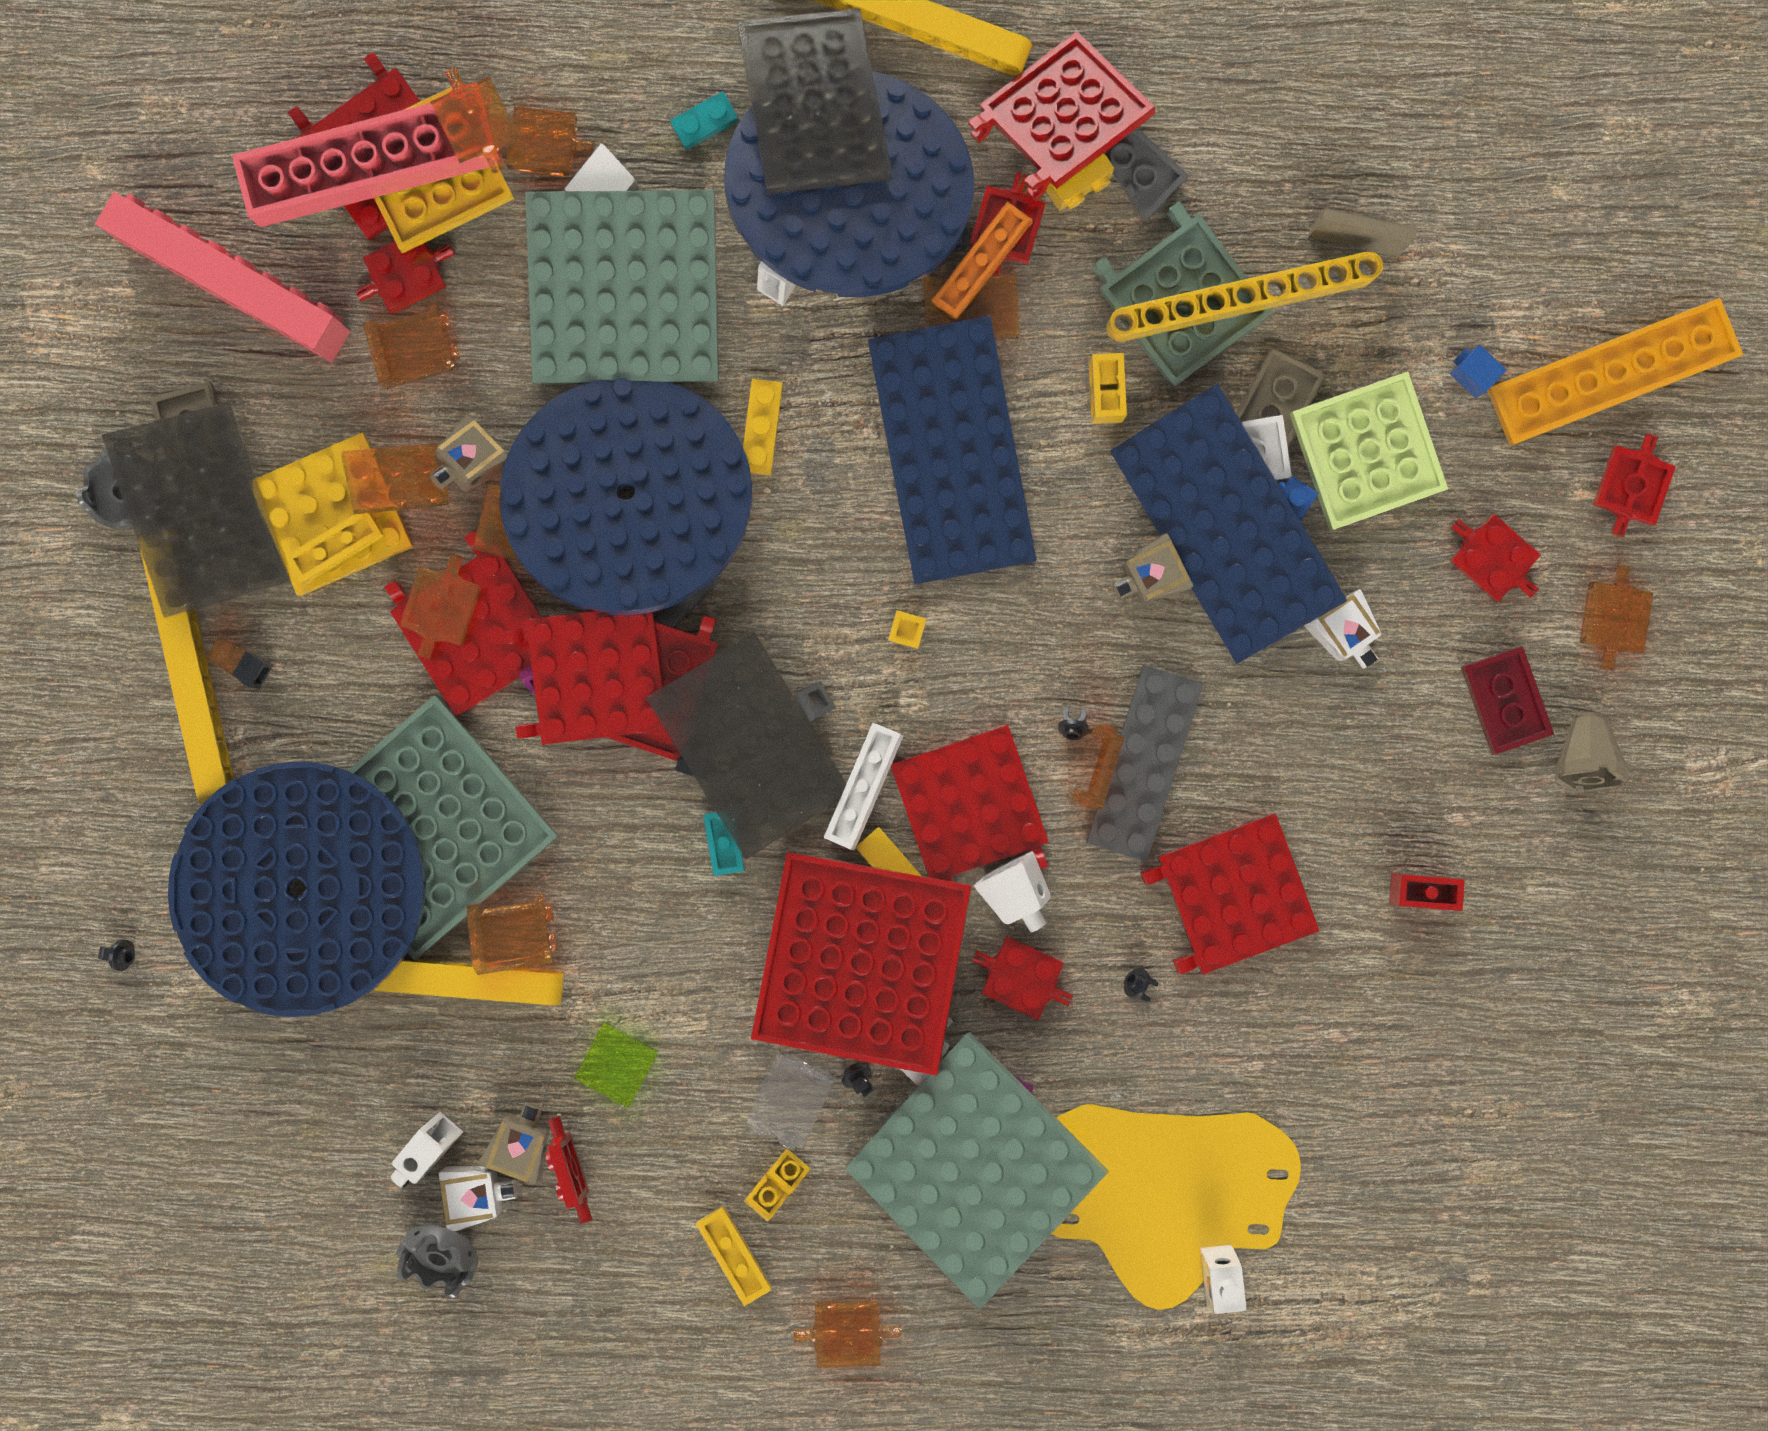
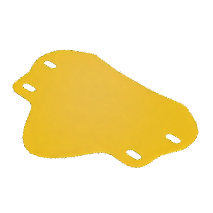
[1052,1104,1301,1310]

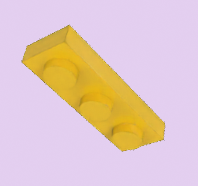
[743,379,783,476]
[284,508,385,585]
[696,1205,772,1306]

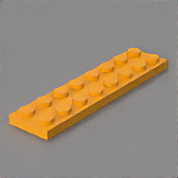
[1487,298,1744,446]

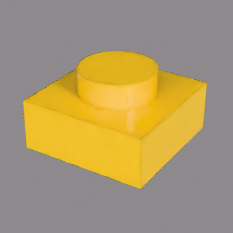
[888,610,927,649]

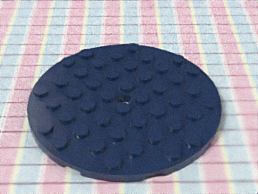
[724,68,974,298]
[499,378,752,615]
[168,761,426,1017]

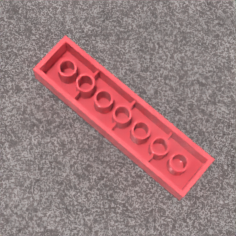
[232,90,504,227]
[95,192,351,363]

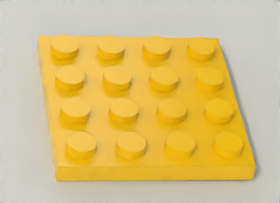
[374,84,514,253]
[248,432,414,596]

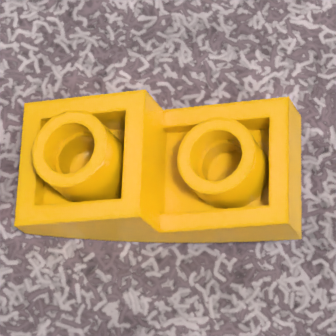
[744,1149,811,1221]

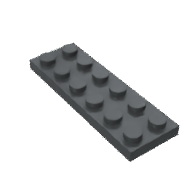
[1086,665,1203,862]

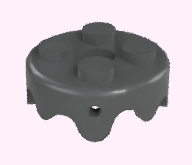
[76,449,164,530]
[395,1224,478,1299]

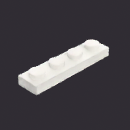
[824,723,903,851]

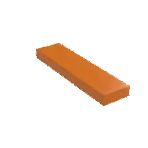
[931,201,1032,321]

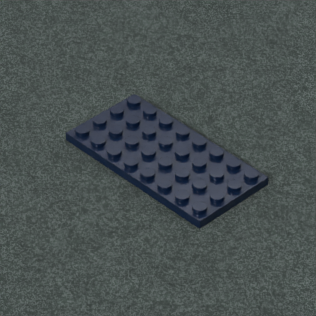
[868,316,1037,585]
[1110,383,1348,664]

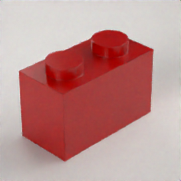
[1389,873,1465,911]

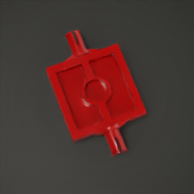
[969,172,1046,277]
[354,241,455,314]
[1593,434,1676,537]
[1449,514,1541,602]
[971,936,1073,1020]
[545,1115,593,1224]

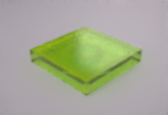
[574,1022,660,1108]

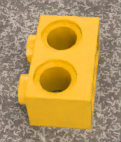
[1088,353,1127,424]

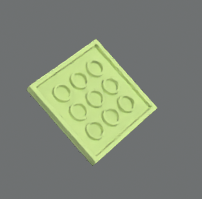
[1289,371,1448,531]

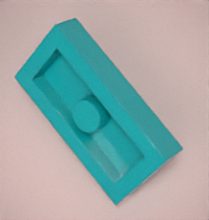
[670,91,739,151]
[703,809,745,876]

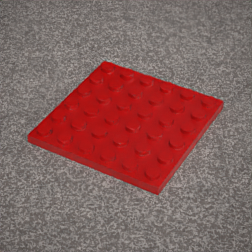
[751,852,972,1076]

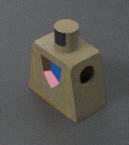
[429,414,507,491]
[1112,533,1193,604]
[478,1102,550,1185]

